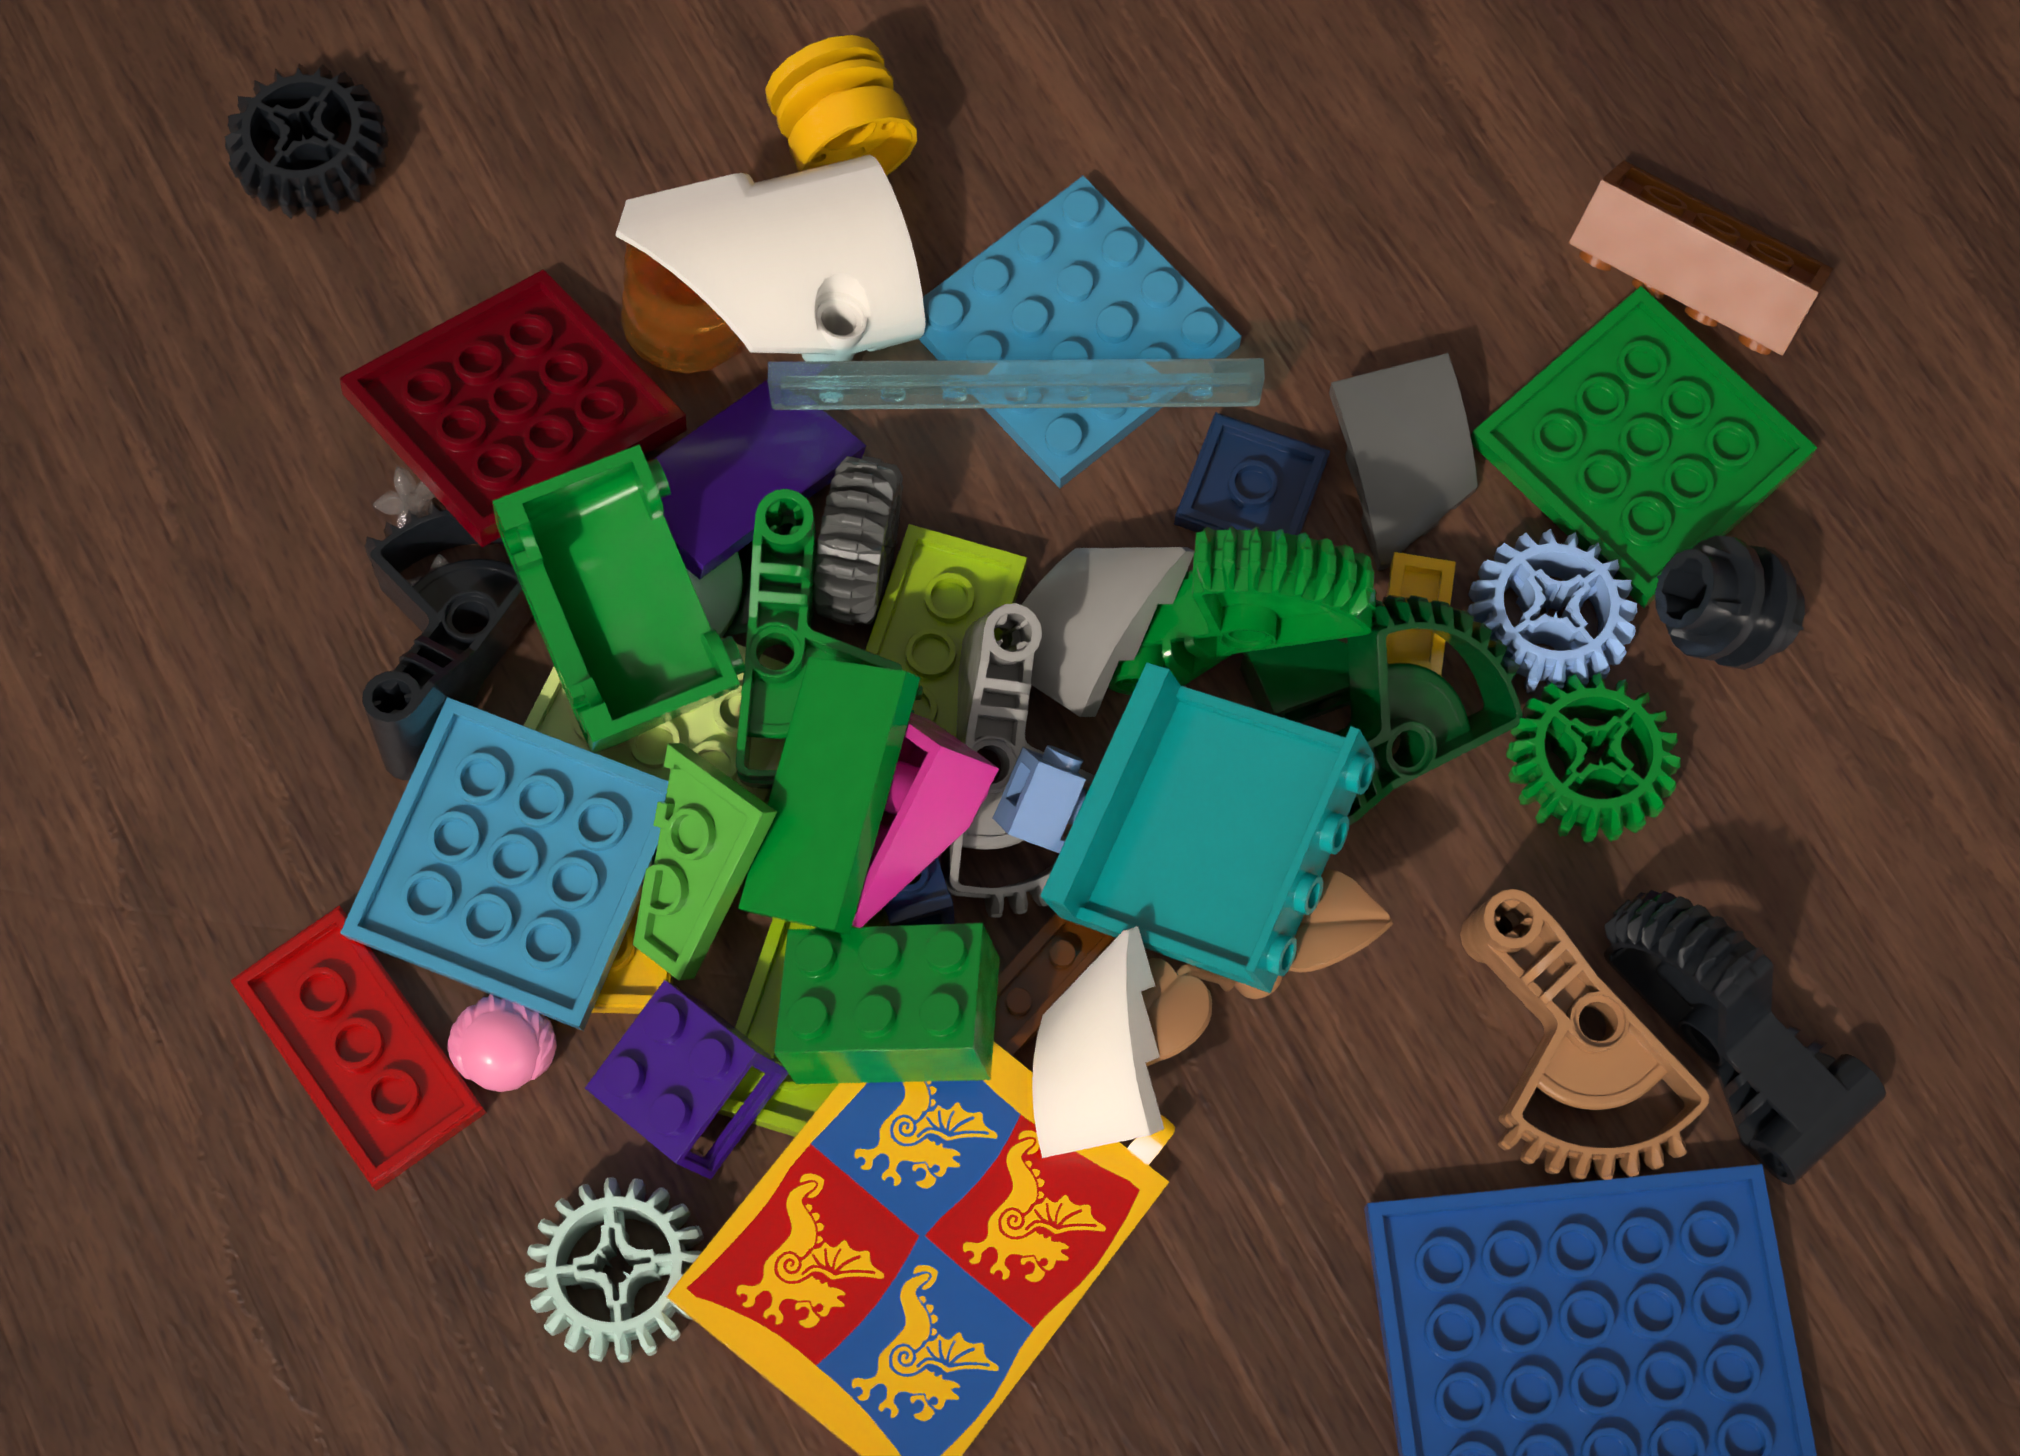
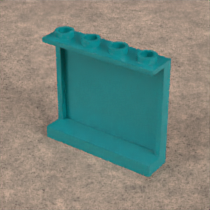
[1040,663,1375,993]

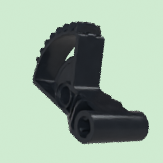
[362,500,533,780]
[1604,890,1886,1185]

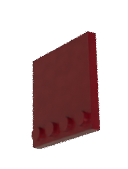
[339,269,687,547]

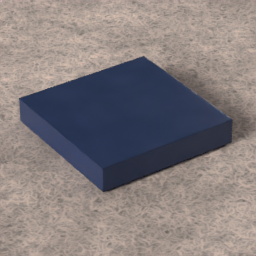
[1174,412,1330,535]

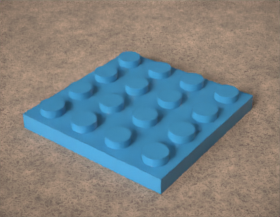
[919,176,1241,489]
[340,697,669,1031]

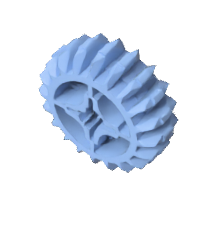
[1467,528,1637,693]

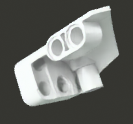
[615,155,925,374]

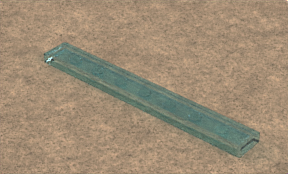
[768,358,1265,410]

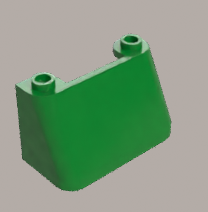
[492,444,746,753]

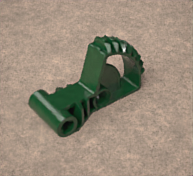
[1333,595,1523,826]

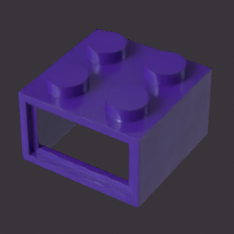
[585,980,788,1179]

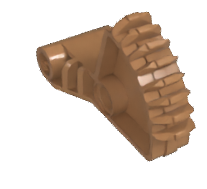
[1460,889,1709,1180]

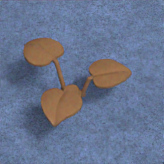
[1141,869,1393,1066]

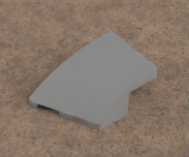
[1000,547,1195,717]

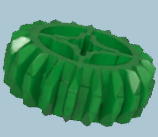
[1506,672,1681,843]

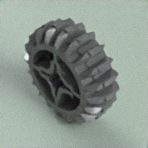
[812,456,903,625]

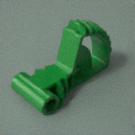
[735,489,923,789]
[1108,526,1376,695]

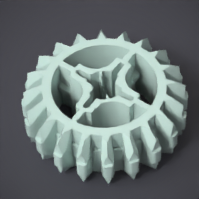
[525,1177,704,1363]

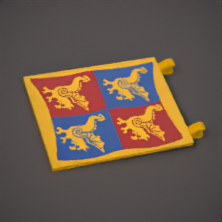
[666,1042,1175,1456]

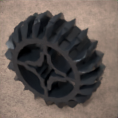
[225,63,388,220]

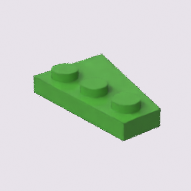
[633,743,777,981]

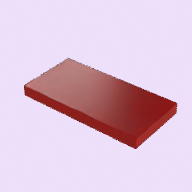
[230,905,486,1191]

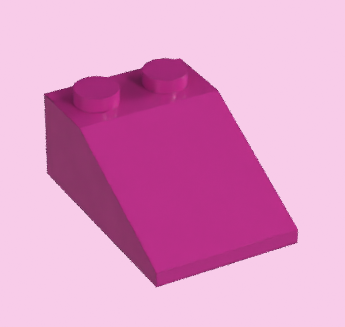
[852,712,999,928]

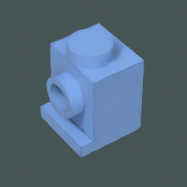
[993,745,1086,853]

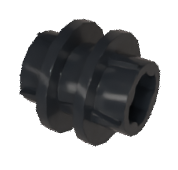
[1655,535,1805,670]

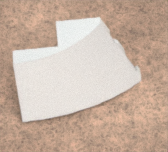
[1032,927,1164,1158]

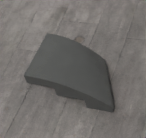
[1329,353,1478,571]

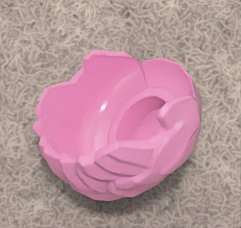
[448,994,557,1092]

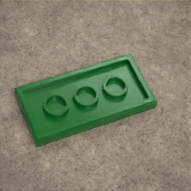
[738,657,920,935]

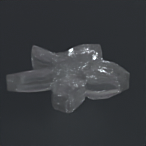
[373,465,443,528]

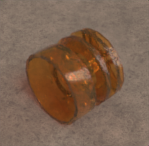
[621,243,743,373]

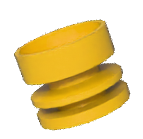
[765,35,917,175]

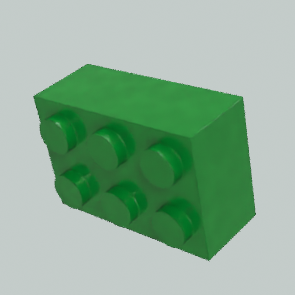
[774,923,1000,1084]

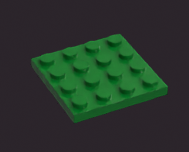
[1471,286,1818,608]

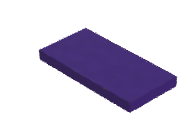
[654,373,867,580]

